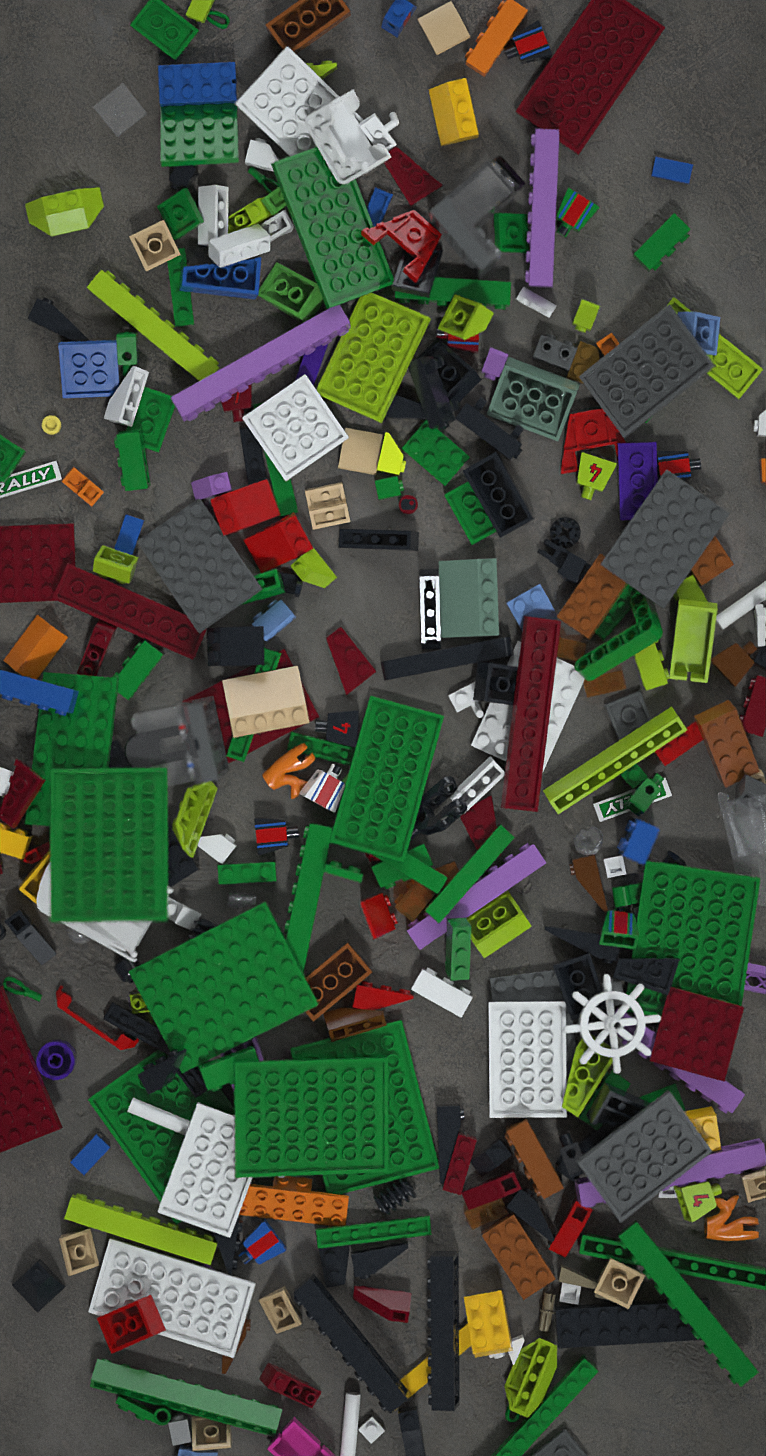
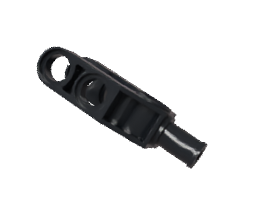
[410,776,468,841]

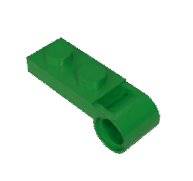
[612,883,642,907]
[115,1395,172,1426]

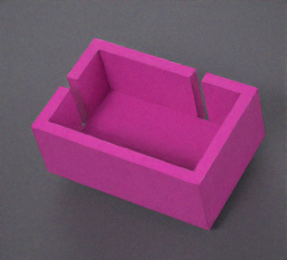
[267,1417,336,1456]

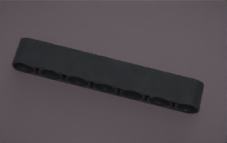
[380,636,514,681]

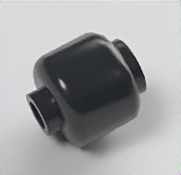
[114,956,140,984]

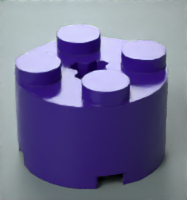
[36,1040,77,1080]

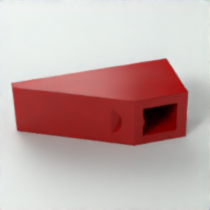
[353,981,414,1010]
[548,1198,593,1258]

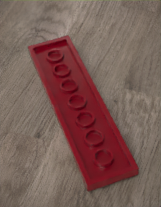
[52,563,207,660]

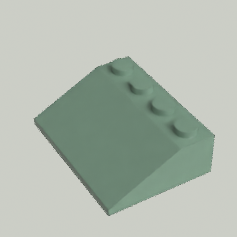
[487,357,580,441]
[439,558,499,638]

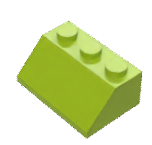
[466,890,532,958]

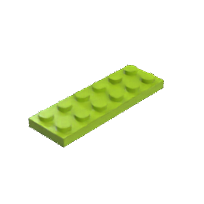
[668,297,763,400]

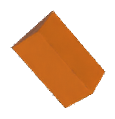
[3,614,68,680]

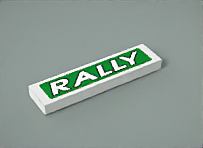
[0,461,62,498]
[593,778,672,822]

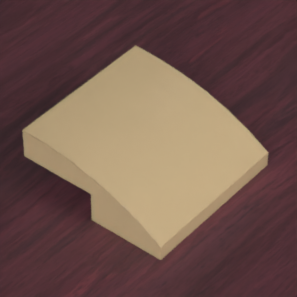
[417,1,470,55]
[338,428,383,475]
[305,482,350,530]

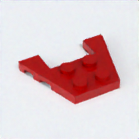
[361,210,442,283]
[560,408,626,474]

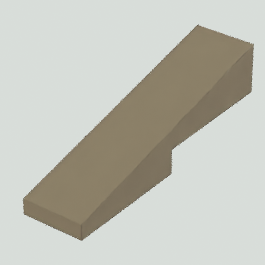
[558,1264,633,1305]

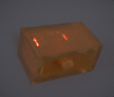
[394,879,435,922]

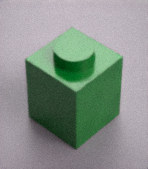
[375,476,404,500]
[620,764,648,789]

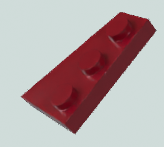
[383,147,443,206]
[326,627,376,695]
[0,759,45,828]
[460,795,501,857]

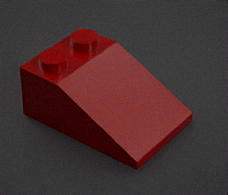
[210,479,281,536]
[243,512,313,573]
[360,892,398,939]
[97,1295,166,1354]

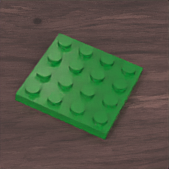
[160,103,239,167]

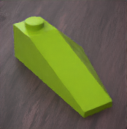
[562,1034,612,1117]

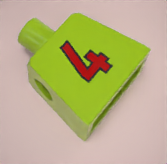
[576,452,617,500]
[673,1181,722,1222]

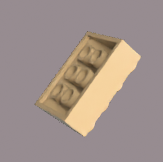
[222,666,309,738]

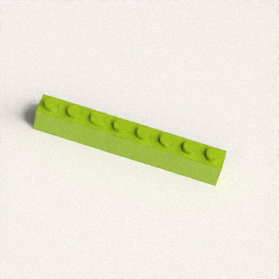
[87,270,220,381]
[543,706,687,814]
[64,1193,218,1265]

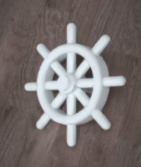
[563,974,661,1074]

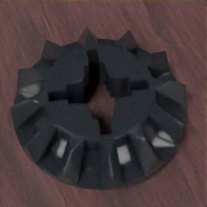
[550,517,581,548]

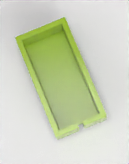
[669,599,717,683]

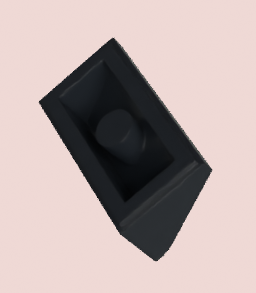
[177,1064,207,1098]

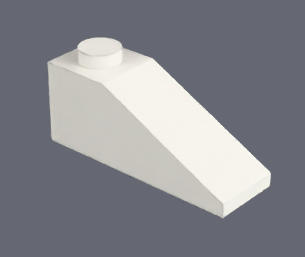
[104,366,149,427]

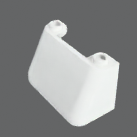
[305,90,391,184]

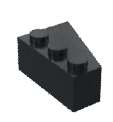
[586,1082,651,1126]

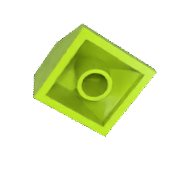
[438,295,494,340]

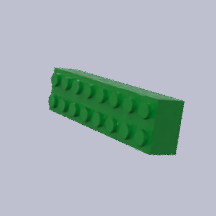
[284,823,333,973]

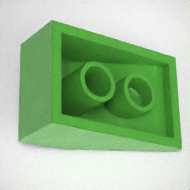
[258,262,324,323]

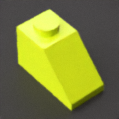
[377,432,406,476]

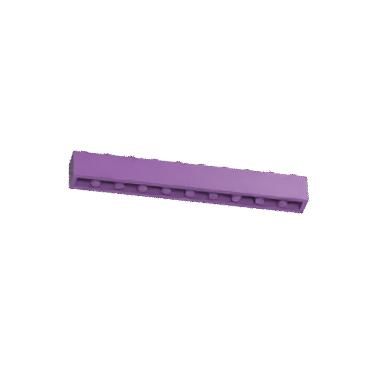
[171,305,351,422]
[574,1138,766,1208]

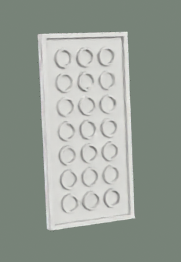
[88,1238,256,1358]

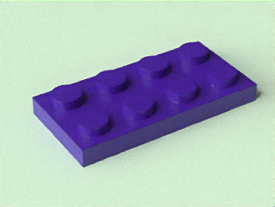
[617,441,658,520]

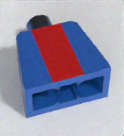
[381,0,417,38]
[238,1219,287,1264]

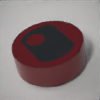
[399,495,418,514]

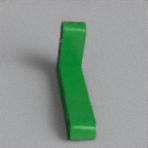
[574,592,663,681]

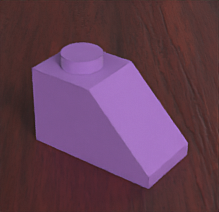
[481,347,508,381]
[191,472,233,501]

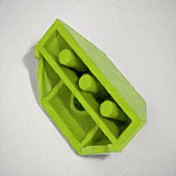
[25,187,104,237]
[172,781,218,858]
[504,1338,557,1418]

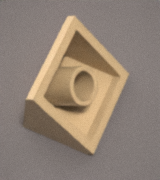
[129,220,181,271]
[740,1166,766,1203]
[59,1228,99,1276]
[594,1258,645,1309]
[259,1286,303,1334]
[192,1416,232,1451]

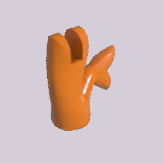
[262,743,316,799]
[704,1195,759,1241]

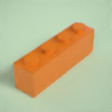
[465,0,528,77]

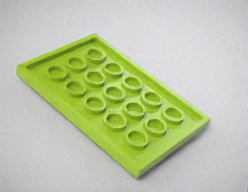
[316,293,431,423]

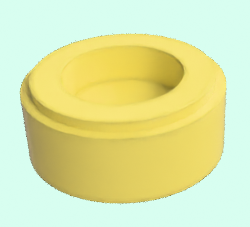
[42,415,61,435]

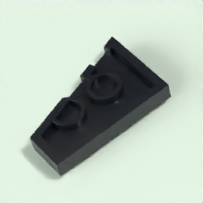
[613,958,680,995]
[315,1223,353,1288]

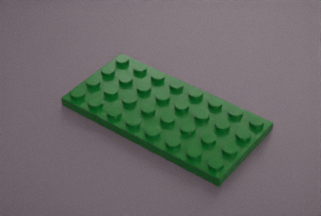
[271,147,394,309]
[25,672,119,827]
[330,696,444,863]

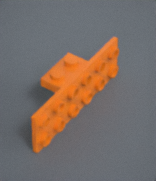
[239,1176,349,1226]

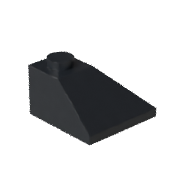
[12,1259,66,1313]

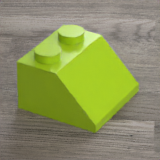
[93,545,139,584]

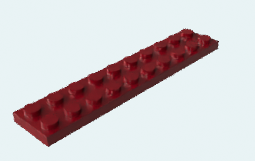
[501,616,561,812]

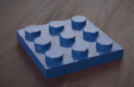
[58,340,120,398]

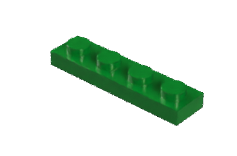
[167,248,195,327]

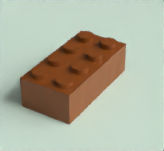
[265,0,351,54]
[690,536,734,586]
[557,553,628,640]
[694,700,760,788]
[305,942,373,1022]
[505,1118,564,1199]
[481,1212,556,1300]

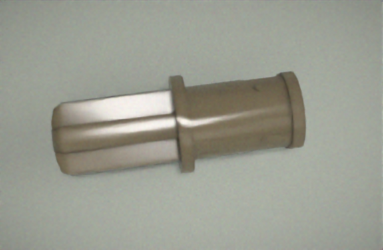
[539,1292,556,1332]

